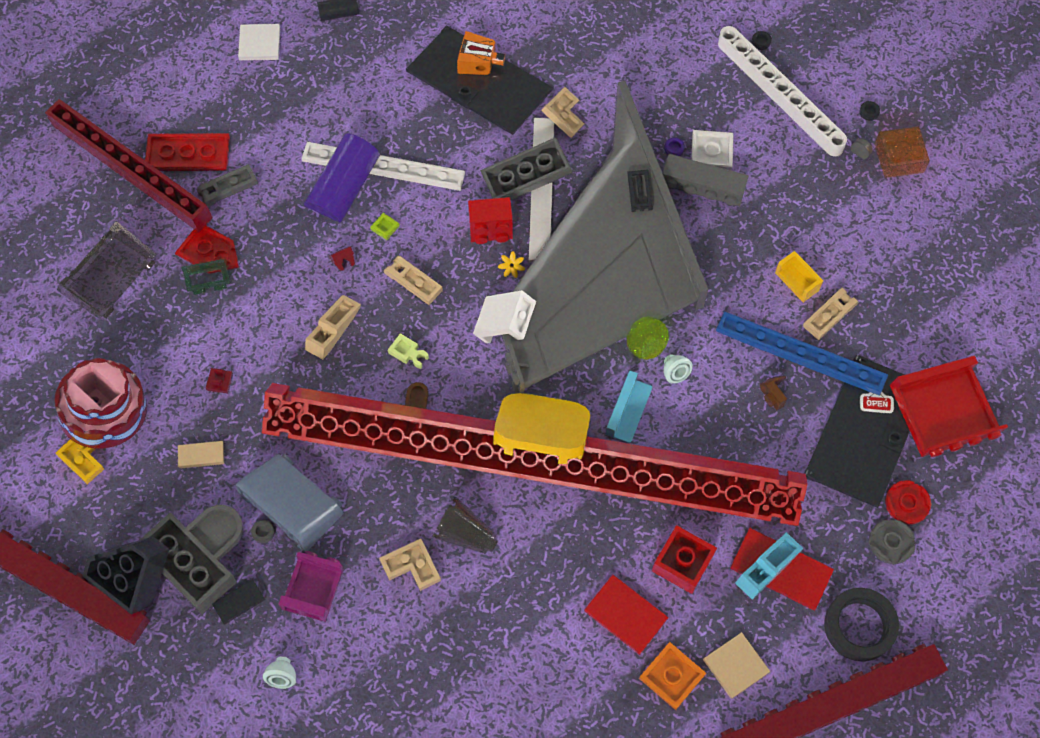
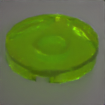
[627,316,669,360]

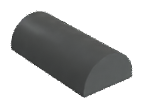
[480,137,572,200]

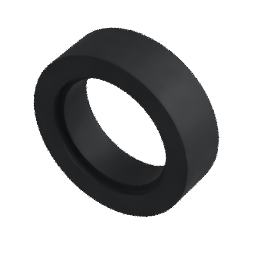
[824,588,899,662]

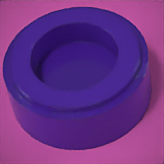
[664,138,685,156]

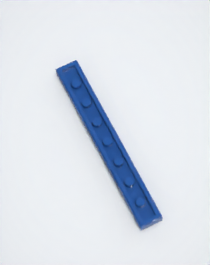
[716,311,888,396]

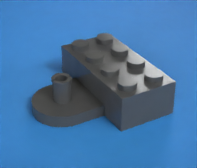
[140,505,243,615]

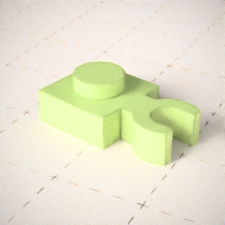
[388,333,429,369]

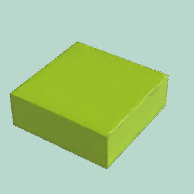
[370,213,400,240]

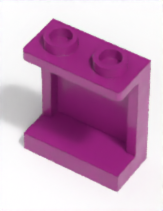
[279,551,344,622]

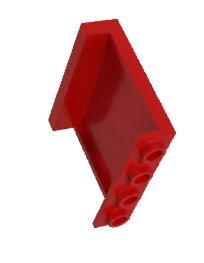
[890,355,1008,458]

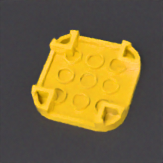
[493,393,590,464]

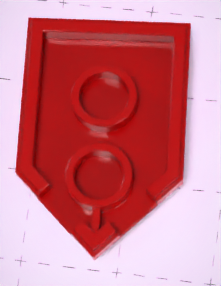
[175,225,239,274]

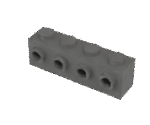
[662,154,749,206]

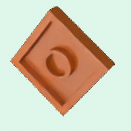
[639,642,706,710]

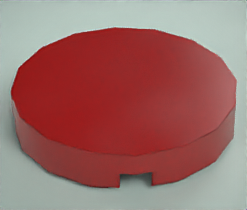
[885,480,932,525]

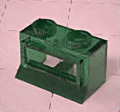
[181,257,231,295]

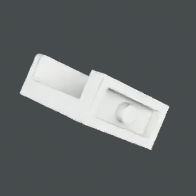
[473,290,536,343]

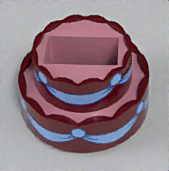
[55,358,147,449]

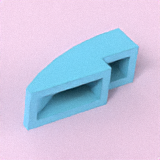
[735,532,803,600]

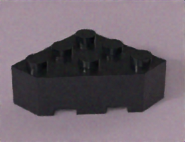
[82,536,169,615]

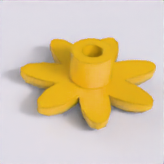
[498,251,525,278]

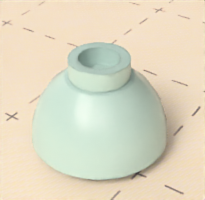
[663,354,693,383]
[263,657,296,689]

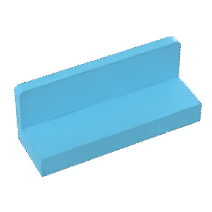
[606,371,652,443]

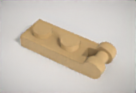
[384,256,443,305]
[803,288,859,340]

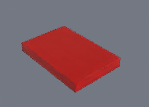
[584,575,669,655]

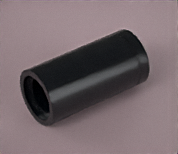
[317,0,359,21]

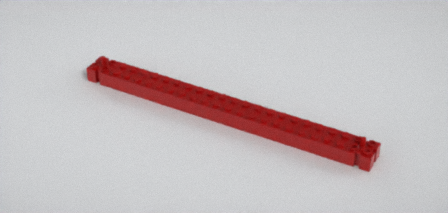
[262,383,808,526]

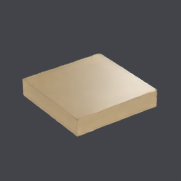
[703,632,770,699]

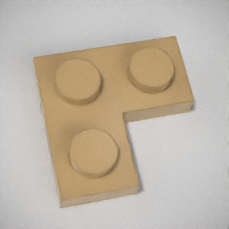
[541,87,584,138]
[379,539,441,591]

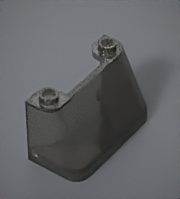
[57,221,157,319]

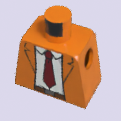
[457,31,506,75]

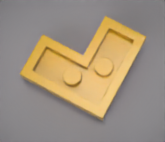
[55,439,104,485]

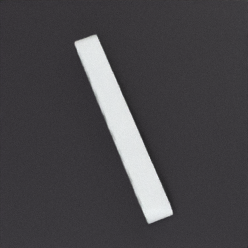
[718,26,847,156]

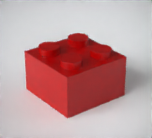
[468,197,513,244]
[652,525,717,594]

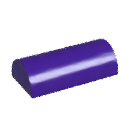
[304,133,380,223]

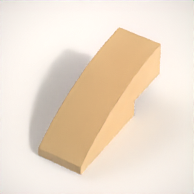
[305,295,361,360]

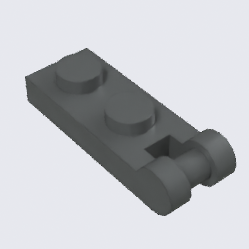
[197,164,258,207]

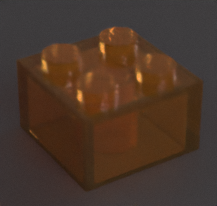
[874,126,930,178]

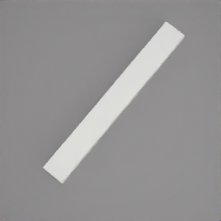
[529,118,554,263]
[302,142,465,191]

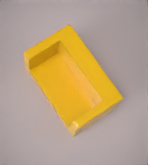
[775,251,823,303]

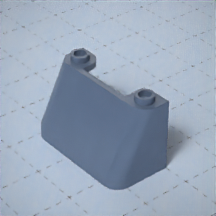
[235,454,343,552]

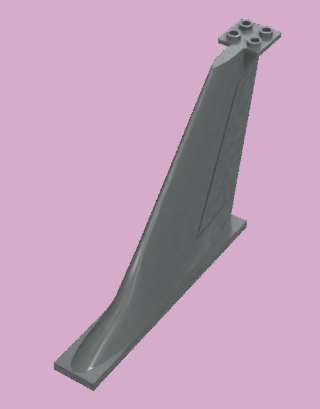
[501,81,708,394]

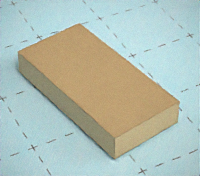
[178,441,224,468]

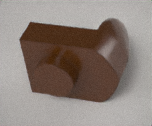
[760,376,787,410]

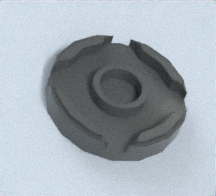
[869,520,916,565]

